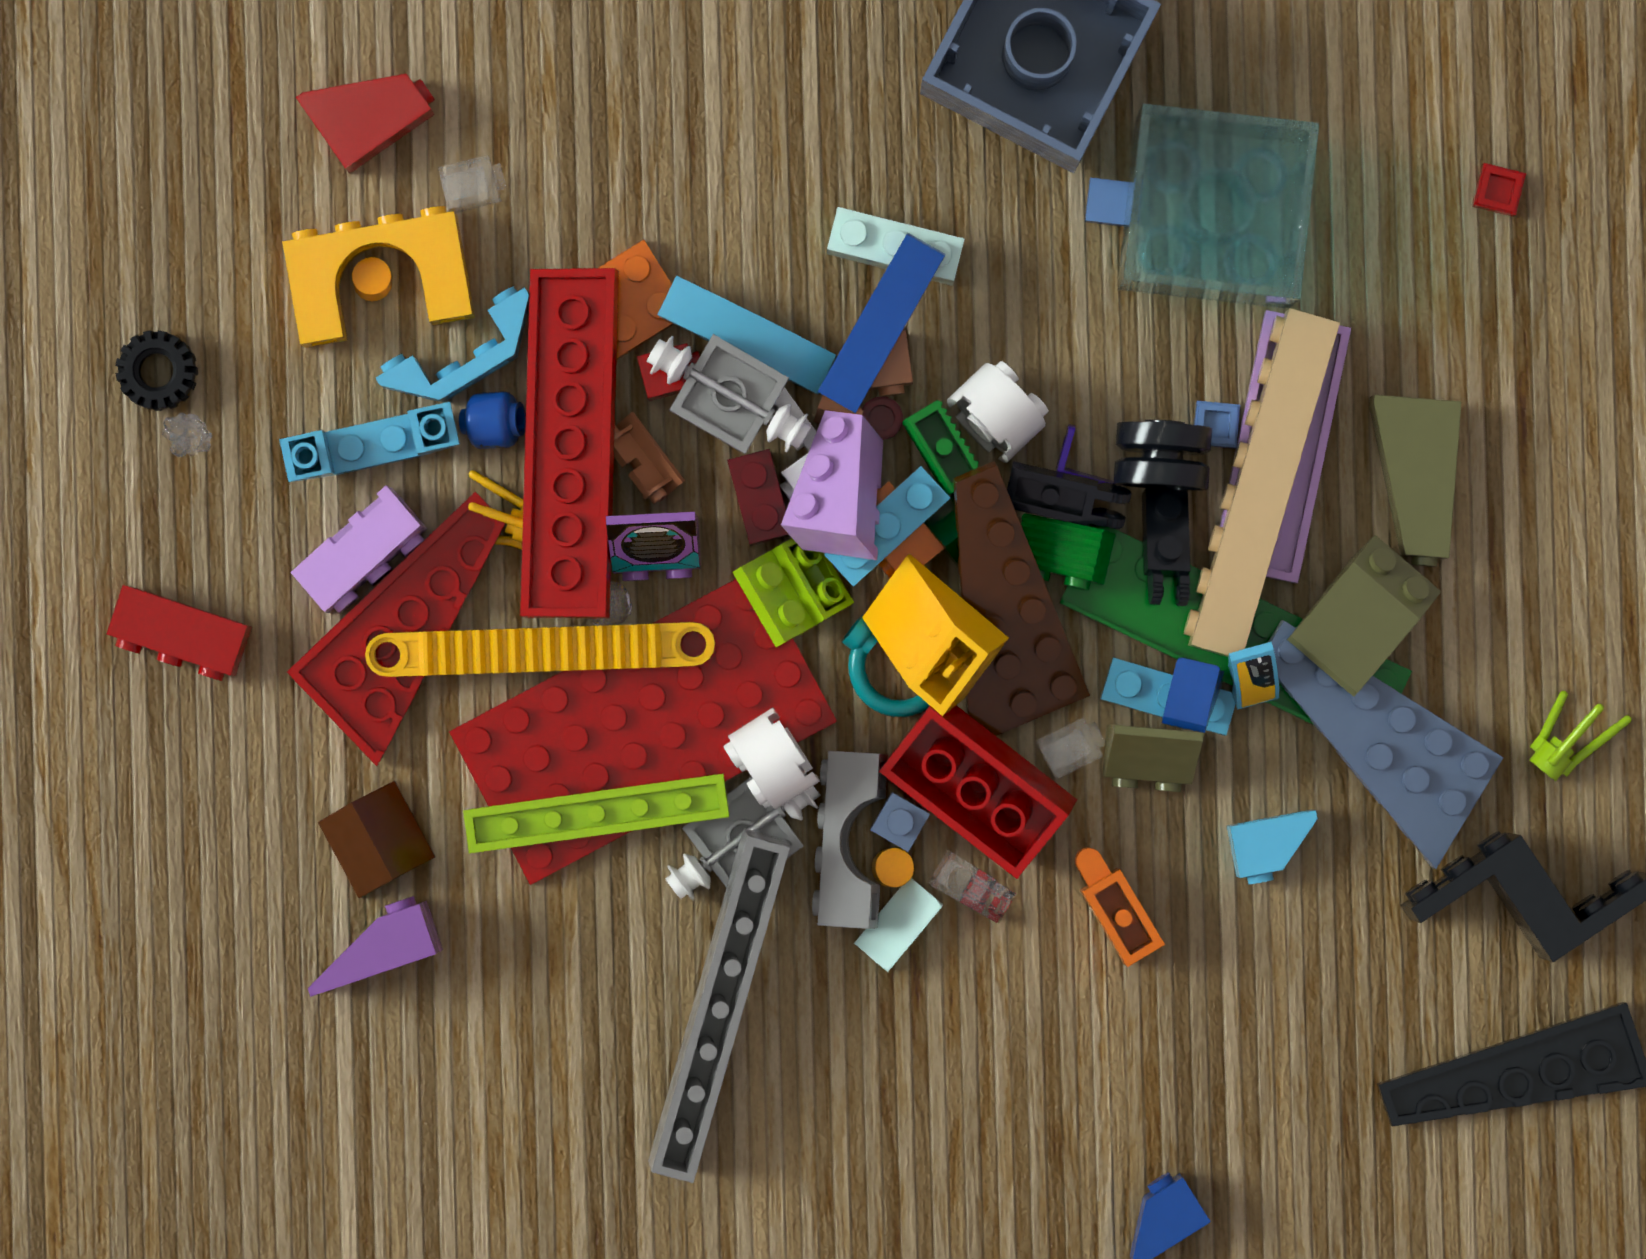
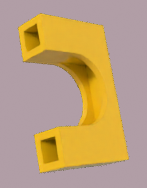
[282,206,475,348]

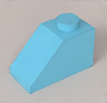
[1227,809,1318,884]

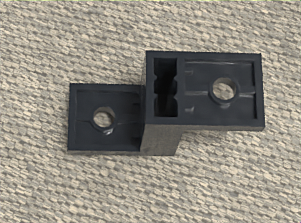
[1400,831,1646,962]

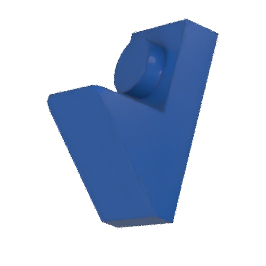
[1162,658,1224,733]

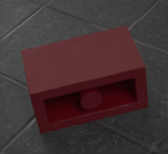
[727,449,790,546]

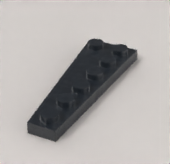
[1377,1002,1646,1126]

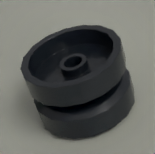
[1113,420,1212,491]

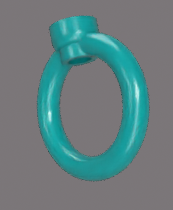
[841,615,929,717]

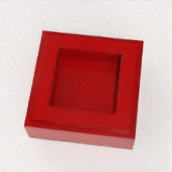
[1472,163,1526,217]

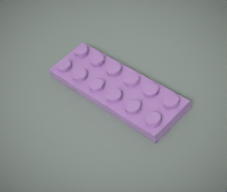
[1212,310,1351,584]

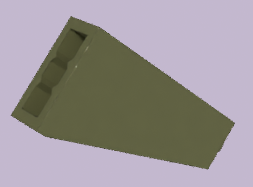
[1369,395,1462,567]

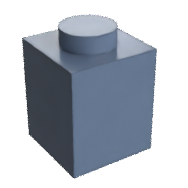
[870,791,930,852]

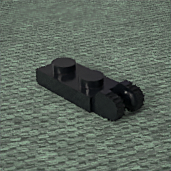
[1007,461,1132,529]
[1142,488,1191,606]

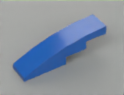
[818,233,946,413]

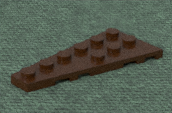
[953,461,1090,736]

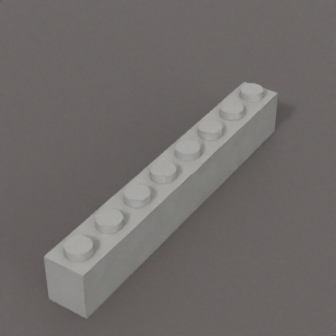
[648,828,790,1183]

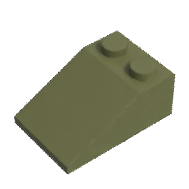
[1287,535,1441,697]
[1102,725,1204,792]

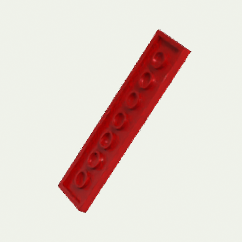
[520,268,619,618]

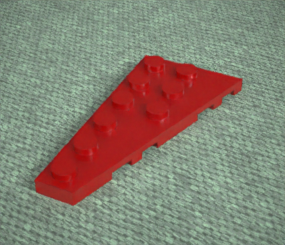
[287,492,506,766]

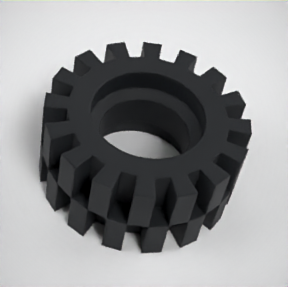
[115,330,198,411]

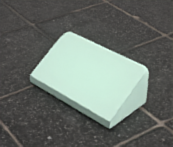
[854,878,943,972]

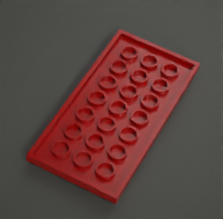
[449,579,837,885]

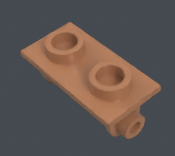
[614,412,685,504]

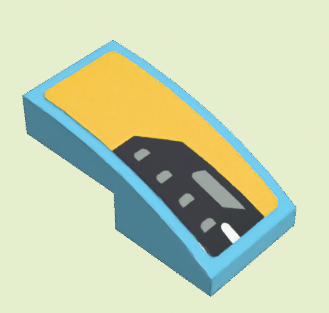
[1228,642,1279,710]

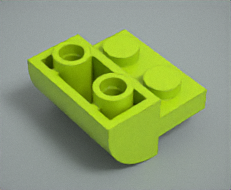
[733,538,854,648]

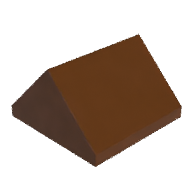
[318,781,436,898]

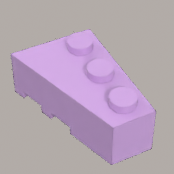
[781,410,883,560]
[290,485,428,614]

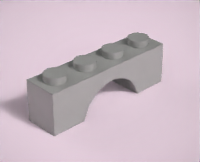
[812,751,888,929]

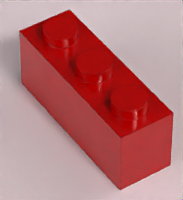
[106,585,252,681]

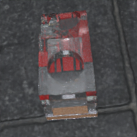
[927,849,1017,924]

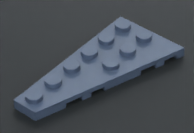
[1267,620,1504,869]

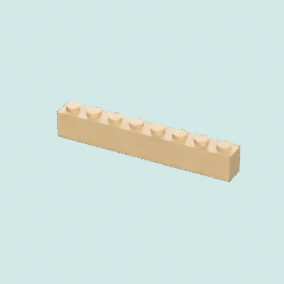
[1183,308,1340,657]

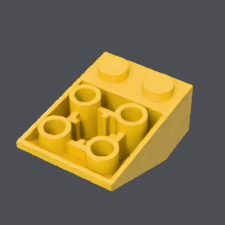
[862,554,1009,716]

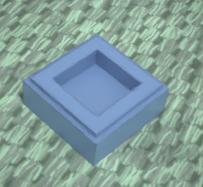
[1085,177,1133,227]
[1194,401,1240,449]

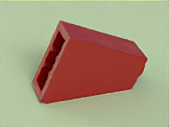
[296,73,435,174]

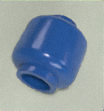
[459,391,526,449]

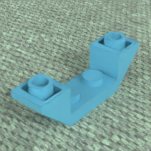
[376,286,529,403]
[279,402,460,482]

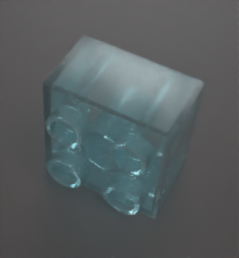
[1117,104,1319,309]

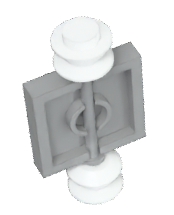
[647,334,812,455]
[665,776,821,901]

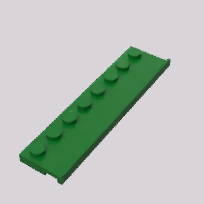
[1059,525,1412,725]

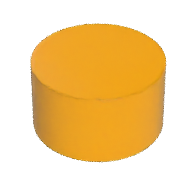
[352,257,392,301]
[872,848,914,887]

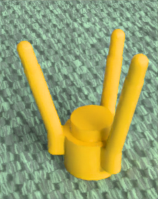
[468,470,523,550]

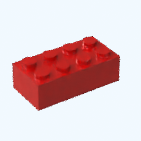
[879,705,1078,879]

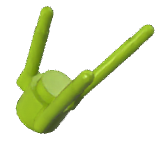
[1529,691,1632,782]

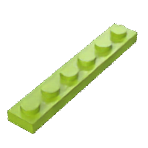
[463,773,730,854]

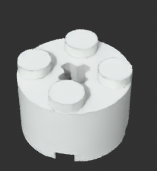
[947,361,1049,463]
[723,707,820,810]

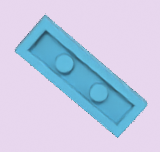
[824,466,950,587]
[1100,658,1235,736]

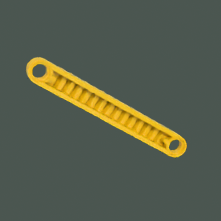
[365,622,715,677]

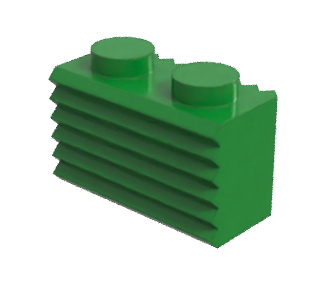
[902,400,979,496]
[1021,513,1116,590]

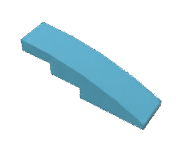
[657,276,837,395]

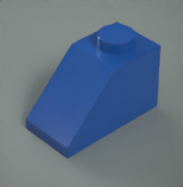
[1130,1172,1211,1259]

